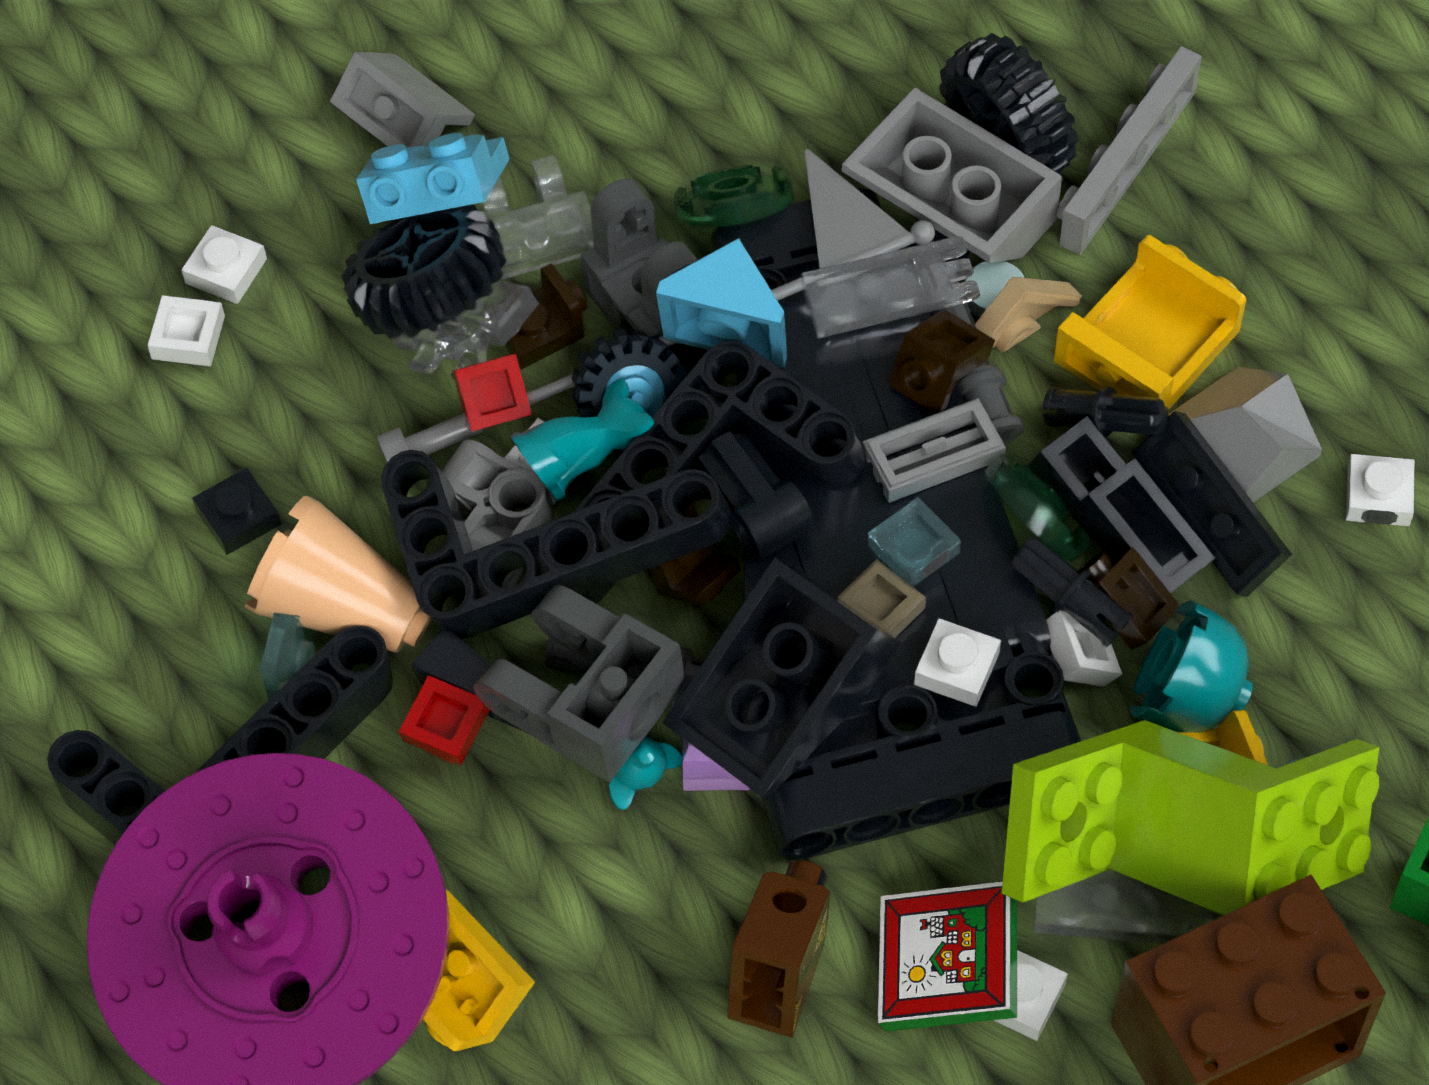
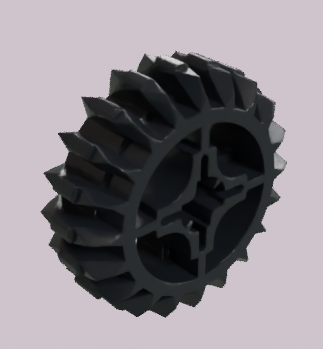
[939,33,1078,175]
[341,204,507,339]

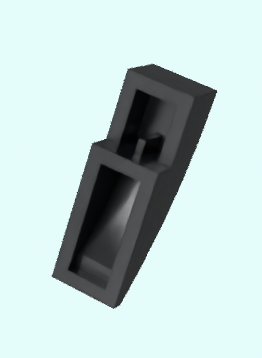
[1027,417,1215,593]

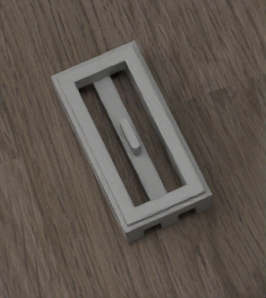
[862,398,1006,503]

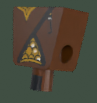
[728,860,831,1038]

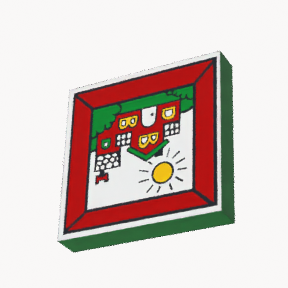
[878,881,1017,1032]

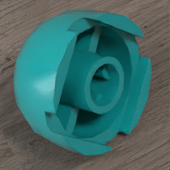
[1130,600,1253,733]

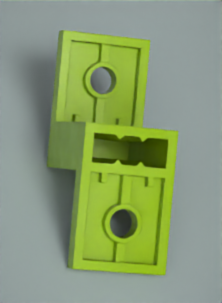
[1002,720,1379,915]

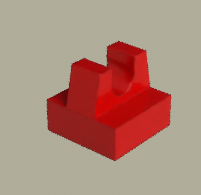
[452,354,532,432]
[399,675,490,766]

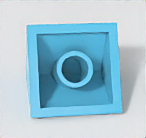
[656,238,787,368]

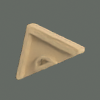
[975,277,1082,352]

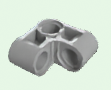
[442,439,553,588]

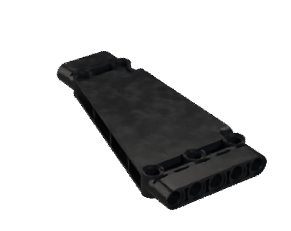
[710,188,1081,860]

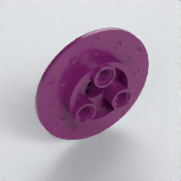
[87,753,449,1085]

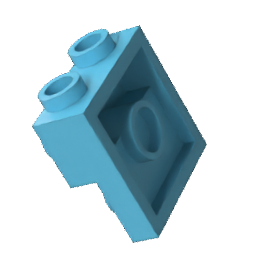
[356,133,510,224]

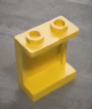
[1054,235,1246,410]

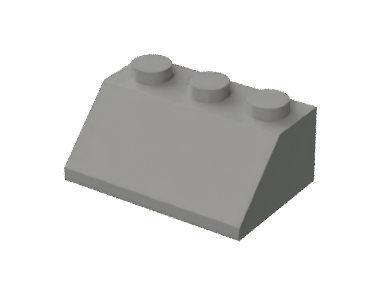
[842,88,1062,263]

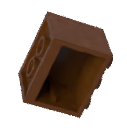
[1112,874,1386,1085]

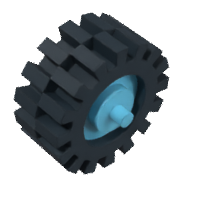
[571,329,687,418]

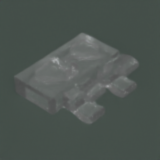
[479,155,594,280]
[394,281,539,380]

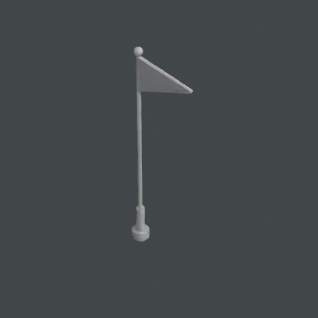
[376,149,935,462]

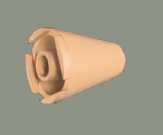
[245,496,431,653]

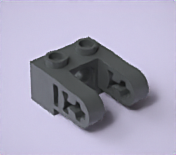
[581,178,698,358]
[473,585,686,783]

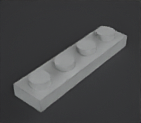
[1057,46,1202,255]

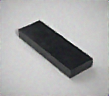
[1132,411,1292,597]

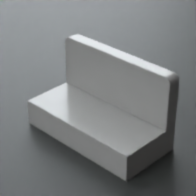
[330,51,475,148]

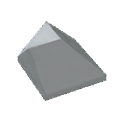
[1143,366,1322,503]

